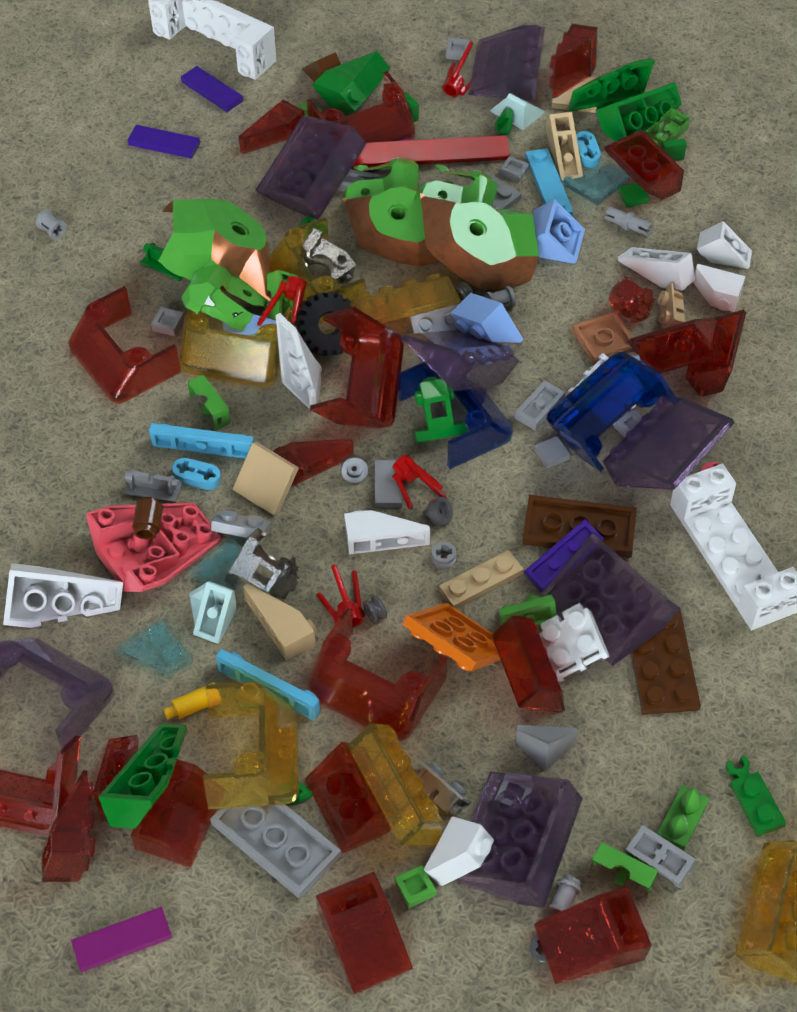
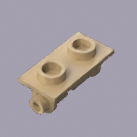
[658,282,686,334]

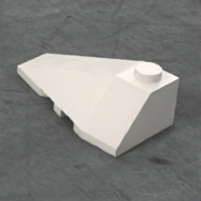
[276,313,322,412]
[3,563,123,628]

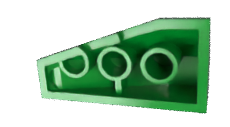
[311,51,390,119]
[568,58,655,112]
[596,82,682,149]
[99,723,187,829]

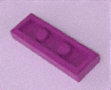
[71,907,172,972]

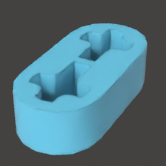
[576,131,601,168]
[172,458,221,490]

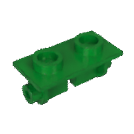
[140,242,183,281]

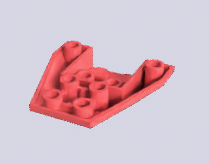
[86,502,222,592]

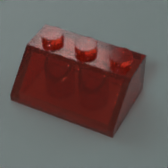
[604,130,684,200]
[685,309,746,397]
[628,318,725,375]
[491,615,565,713]
[305,742,405,853]
[130,759,226,868]

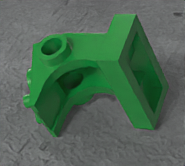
[411,377,468,443]

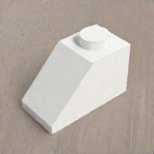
[697,221,752,269]
[693,264,745,312]
[424,816,494,886]

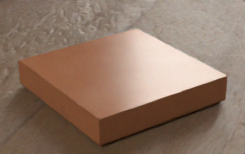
[571,311,639,365]

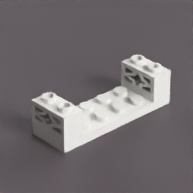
[148,0,277,80]
[670,463,797,631]

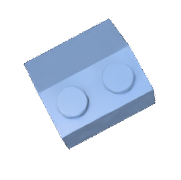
[532,199,585,264]
[451,293,523,343]

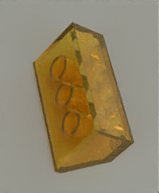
[350,273,461,329]
[347,723,444,846]
[736,840,797,984]

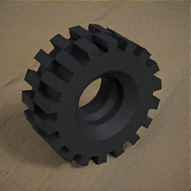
[293,292,360,356]

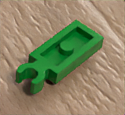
[726,755,786,837]

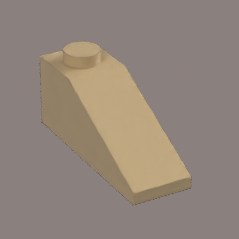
[545,112,584,182]
[243,584,317,661]

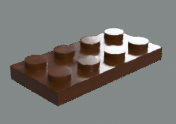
[522,495,637,558]
[624,607,701,715]

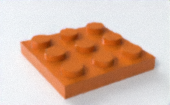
[402,603,514,672]

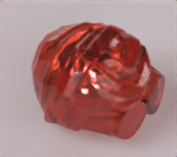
[608,276,656,323]

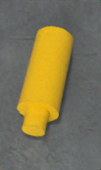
[163,682,222,720]

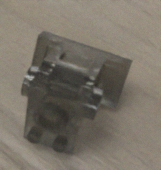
[298,228,356,293]
[224,528,299,600]

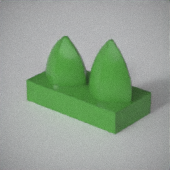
[498,594,556,638]
[657,785,710,851]

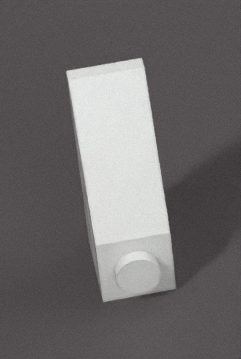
[618,247,696,291]
[344,510,430,554]

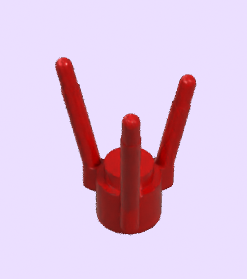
[442,42,482,97]
[257,276,307,329]
[392,455,447,510]
[317,564,365,629]

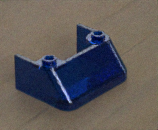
[546,352,679,472]
[398,357,513,469]

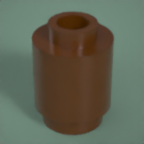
[132,497,163,540]

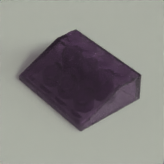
[469,25,545,101]
[256,115,366,220]
[401,330,519,391]
[603,396,734,490]
[539,533,681,666]
[453,771,583,908]

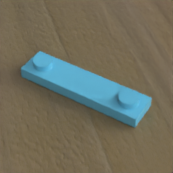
[525,148,573,217]
[149,423,254,459]
[216,649,320,720]

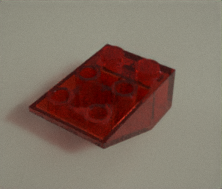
[550,24,598,98]
[41,770,95,882]
[316,872,413,994]
[534,887,652,984]

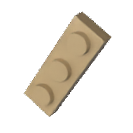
[439,550,524,609]

